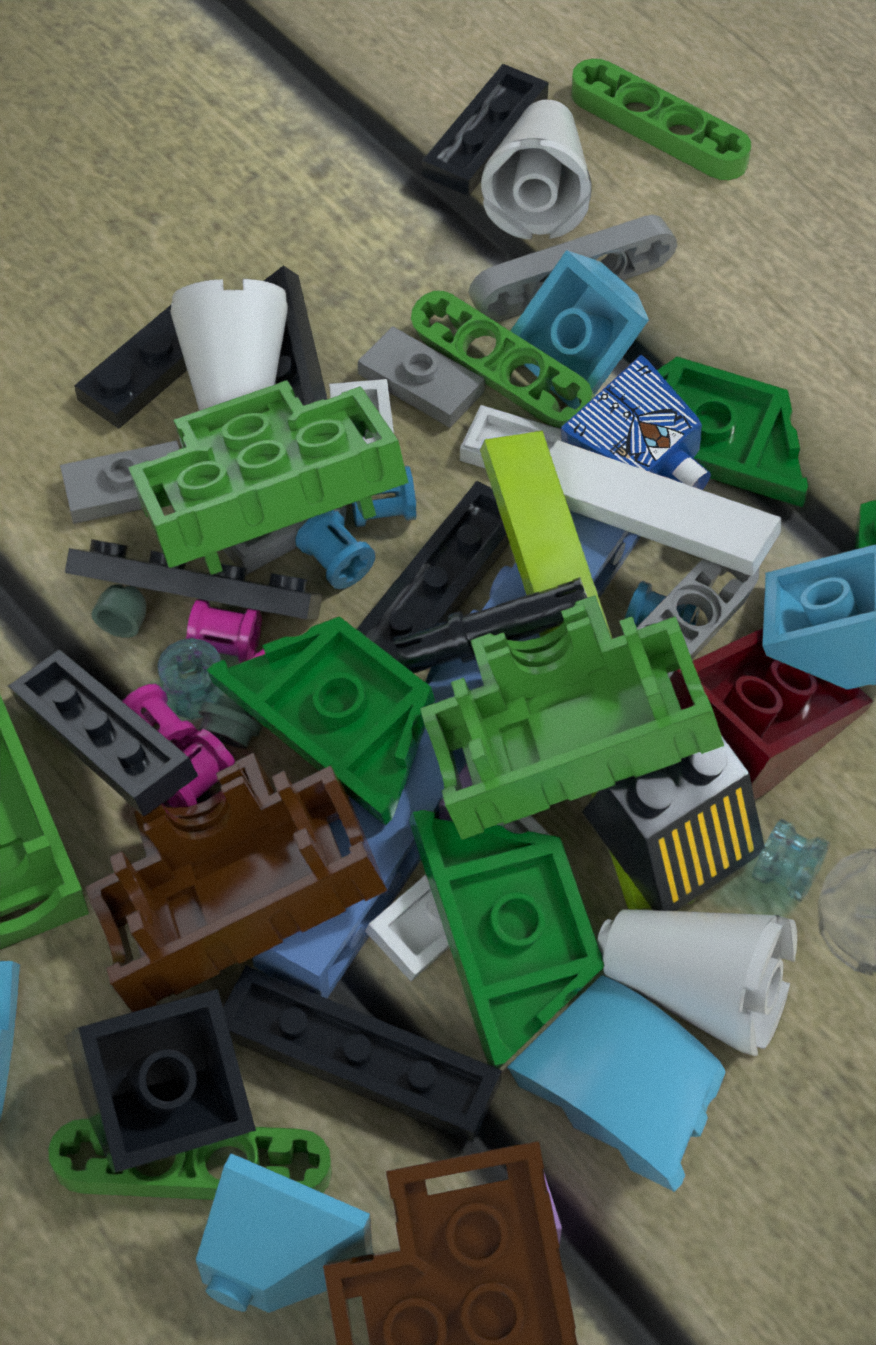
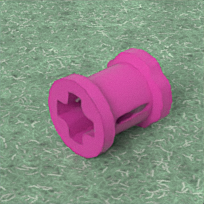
[186,599,262,663]
[122,684,198,752]
[167,729,235,808]

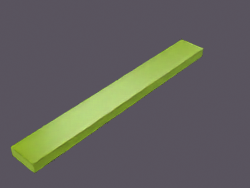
[480,431,698,910]

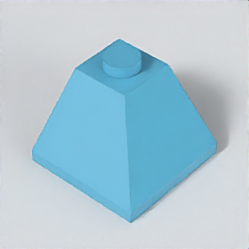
[510,250,649,410]
[763,545,876,690]
[196,1153,373,1313]

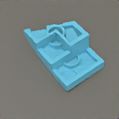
[507,975,726,1192]

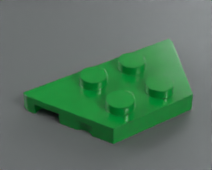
[657,356,808,507]
[206,616,435,826]
[409,810,605,1069]

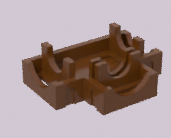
[85,753,388,1012]
[323,1141,578,1345]

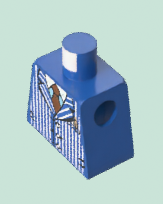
[561,355,711,490]

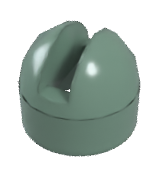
[92,584,147,638]

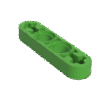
[571,58,751,180]
[411,291,595,429]
[48,1119,332,1200]

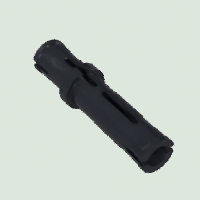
[394,577,588,673]

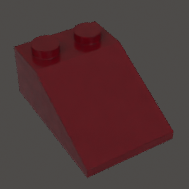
[670,628,874,799]

